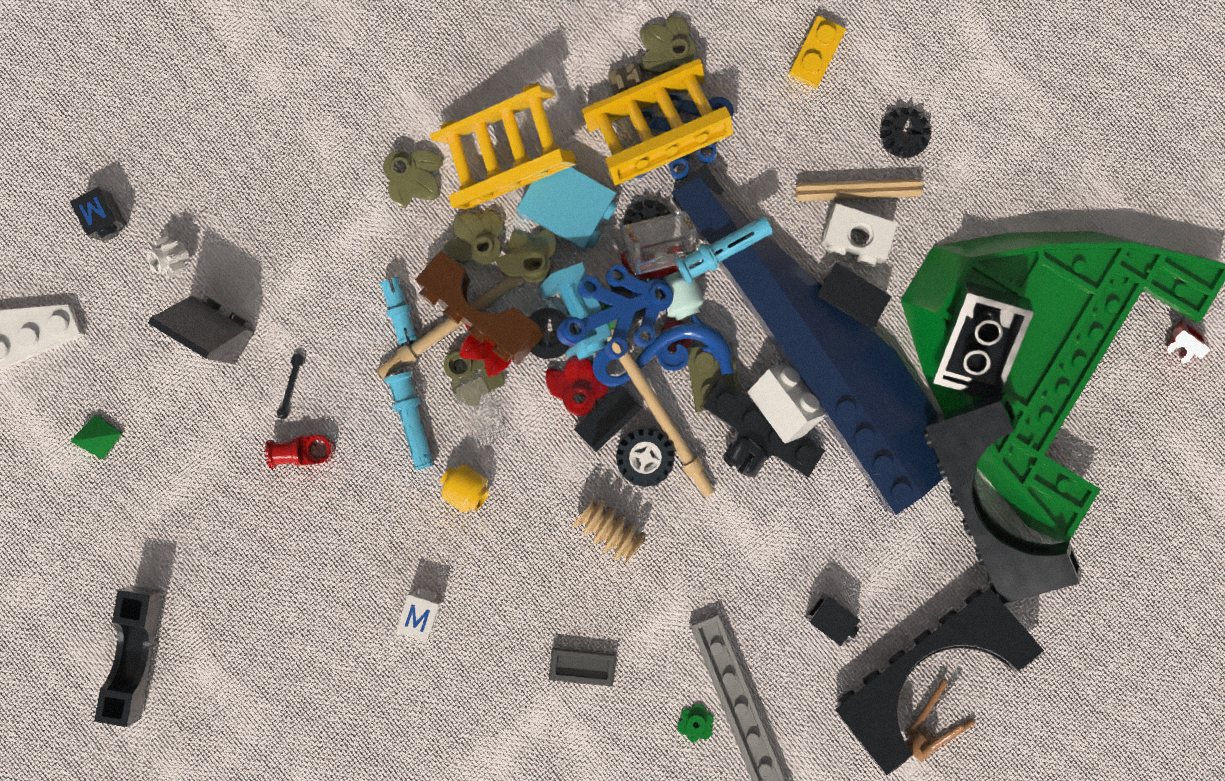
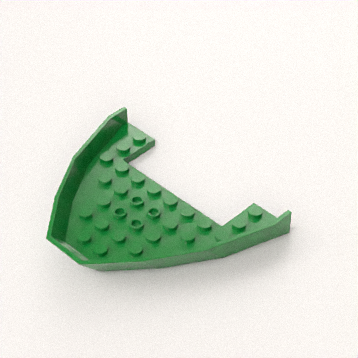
[900,231,1225,543]

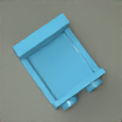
[516,167,618,252]
[538,262,612,360]

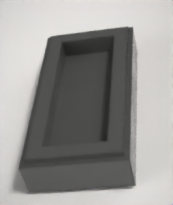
[549,646,616,687]

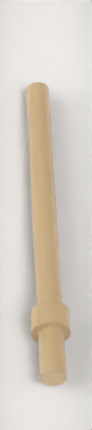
[376,266,540,379]
[607,327,715,497]

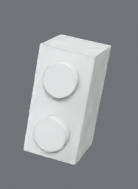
[747,363,827,443]

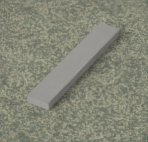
[689,611,787,781]

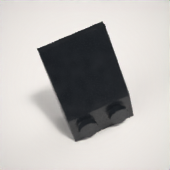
[933,280,1034,398]
[148,295,255,364]

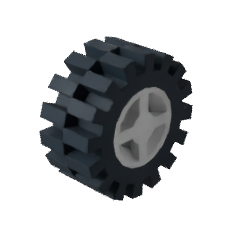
[616,429,675,487]

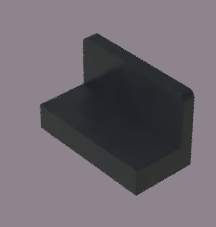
[817,262,892,329]
[574,385,643,452]

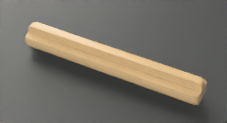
[795,178,923,201]

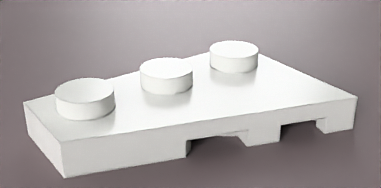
[0,304,85,371]

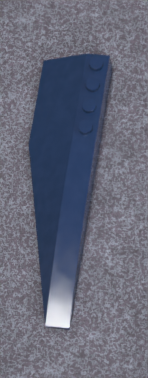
[671,176,944,515]

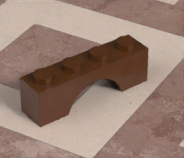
[415,250,543,365]

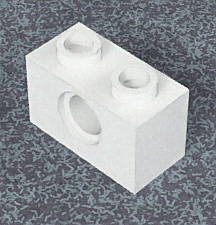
[820,203,898,267]

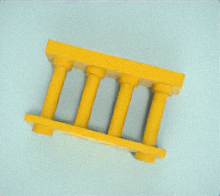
[581,58,733,186]
[430,83,577,210]

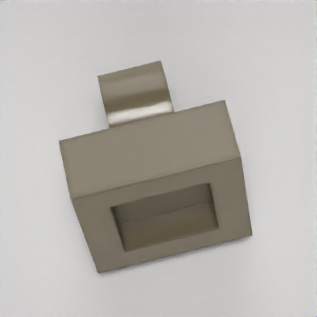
[608,62,645,95]

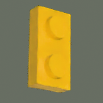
[788,15,846,89]

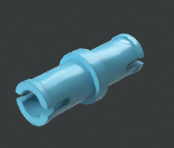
[379,277,418,345]

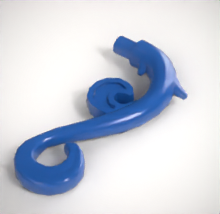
[592,315,735,387]

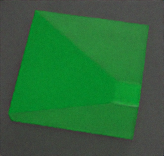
[71,415,123,460]

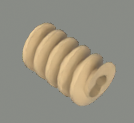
[573,498,647,565]

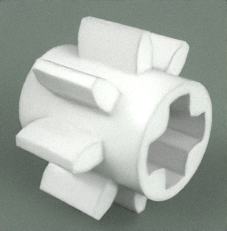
[147,236,189,278]

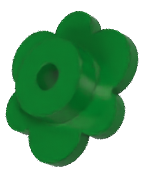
[677,704,714,742]

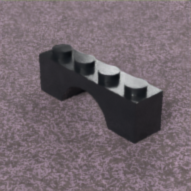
[94,586,164,727]

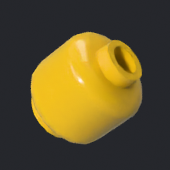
[440,464,490,512]

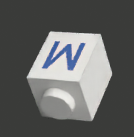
[396,588,443,642]

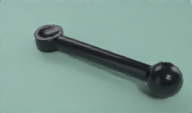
[276,354,305,419]

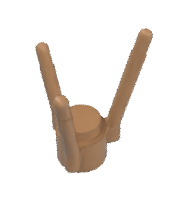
[905,679,975,762]

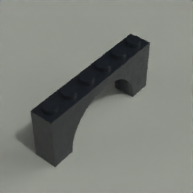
[924,392,1082,604]
[835,588,1044,776]

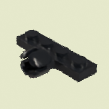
[700,380,825,478]

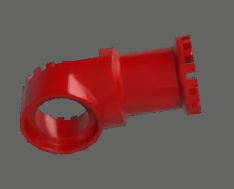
[264,435,335,469]

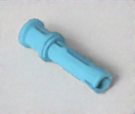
[674,215,773,285]
[384,371,435,470]

